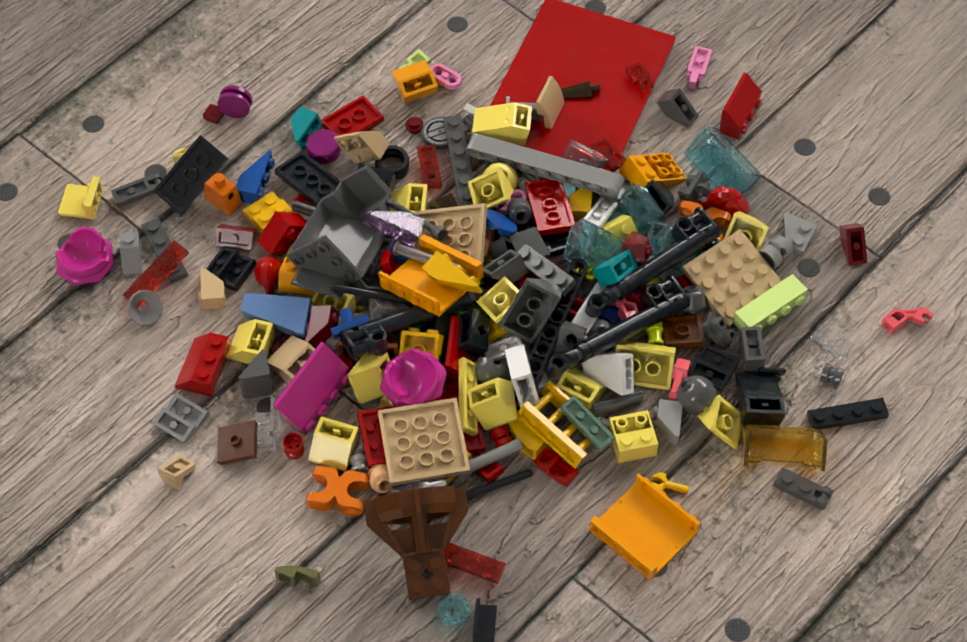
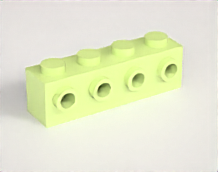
[733,274,808,331]

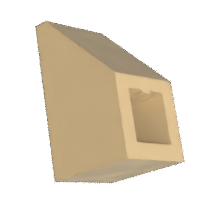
[197,268,226,310]

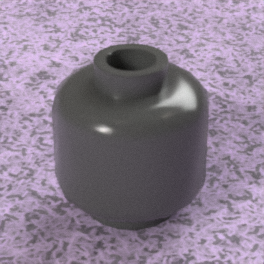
[507,198,532,225]
[683,286,706,315]

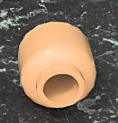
[368,464,394,493]

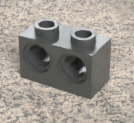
[552,321,588,369]
[739,326,766,373]

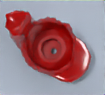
[696,186,749,217]
[254,256,283,295]

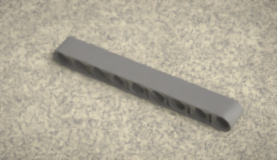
[466,133,625,197]

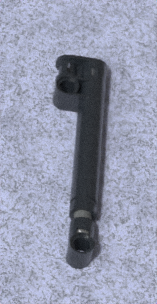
[585,207,721,318]
[544,275,690,378]
[339,277,500,361]

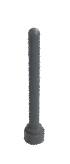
[385,198,448,242]

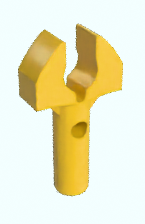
[652,472,689,494]

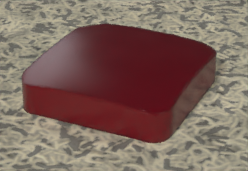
[202,104,224,124]

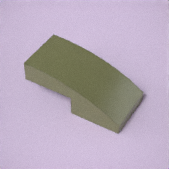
[275,566,321,587]

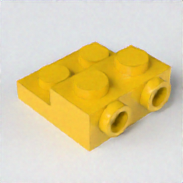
[242,191,294,234]
[399,328,443,360]

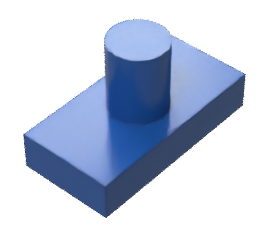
[330,308,370,339]

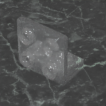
[254,397,282,451]

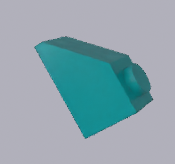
[291,106,323,151]
[593,250,637,287]

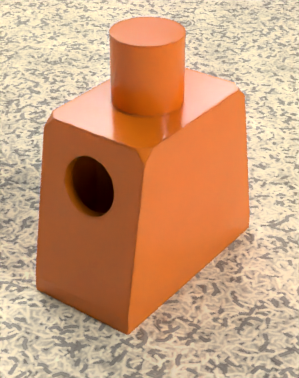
[204,173,242,216]

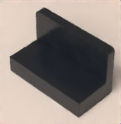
[473,597,497,642]

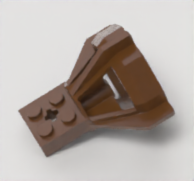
[364,486,469,600]

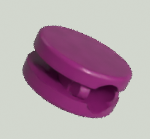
[217,85,253,118]
[306,129,341,164]

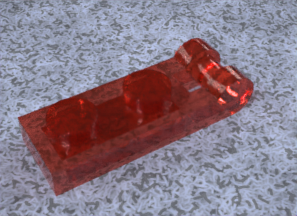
[417,144,442,191]

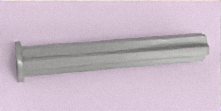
[393,241,464,268]

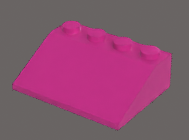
[273,342,351,436]

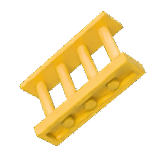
[517,380,591,469]

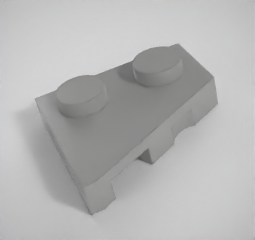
[783,212,818,256]

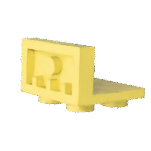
[58,176,103,220]

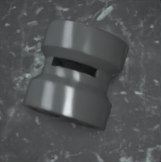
[819,363,845,387]

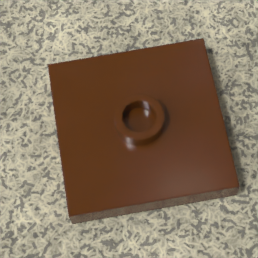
[662,314,704,349]
[217,420,258,465]

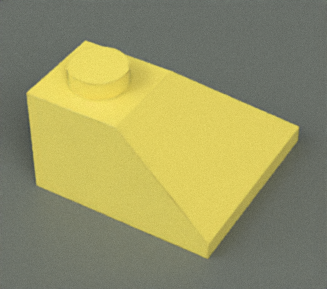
[724,211,769,252]
[698,395,742,449]

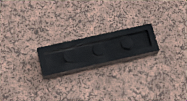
[807,398,889,431]

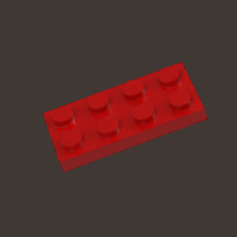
[525,179,576,236]

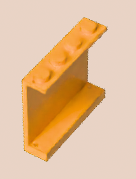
[378,234,484,316]
[589,473,700,581]

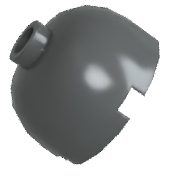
[474,357,511,385]
[677,375,716,416]

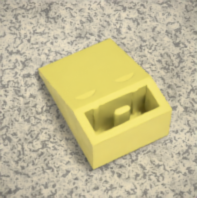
[472,102,532,146]

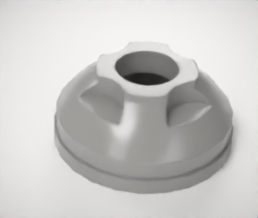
[127,290,163,325]

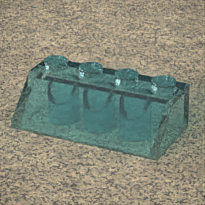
[684,125,763,194]

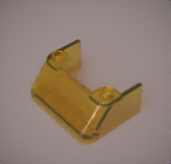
[741,424,828,471]

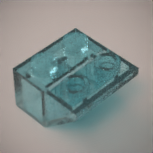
[618,183,665,235]

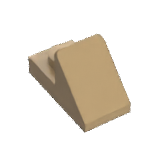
[158,455,196,490]

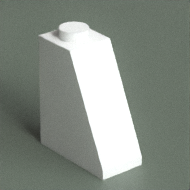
[505,344,540,407]
[581,352,634,395]

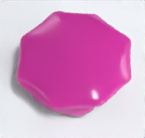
[55,227,114,286]
[380,349,446,407]

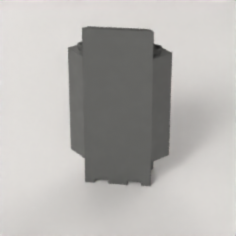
[286,165,396,299]

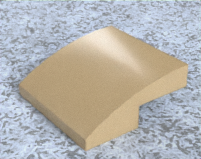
[536,76,564,129]

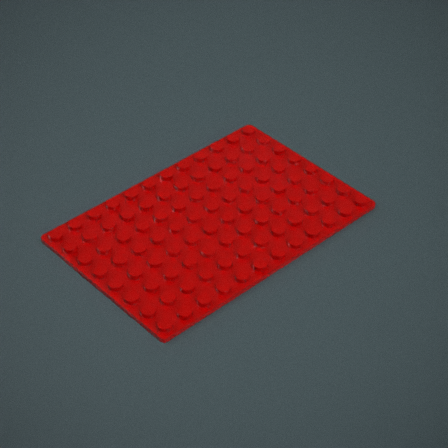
[490,0,676,172]

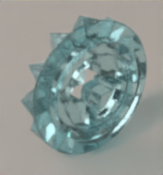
[437,594,470,626]

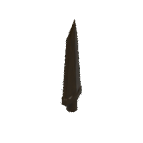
[561,81,601,99]

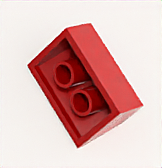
[719,72,763,140]
[445,316,476,385]
[175,332,230,397]

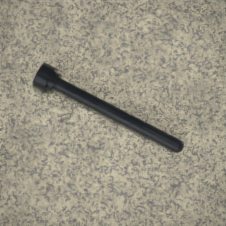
[330,284,416,307]
[466,469,533,500]

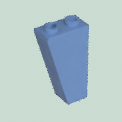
[241,293,316,341]

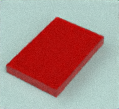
[321,95,385,136]

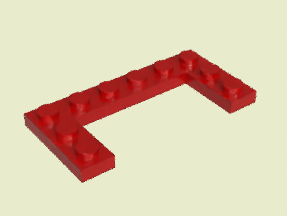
[357,397,486,468]

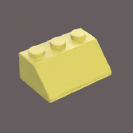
[616,341,676,390]

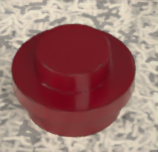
[405,117,423,134]

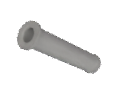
[468,438,523,476]

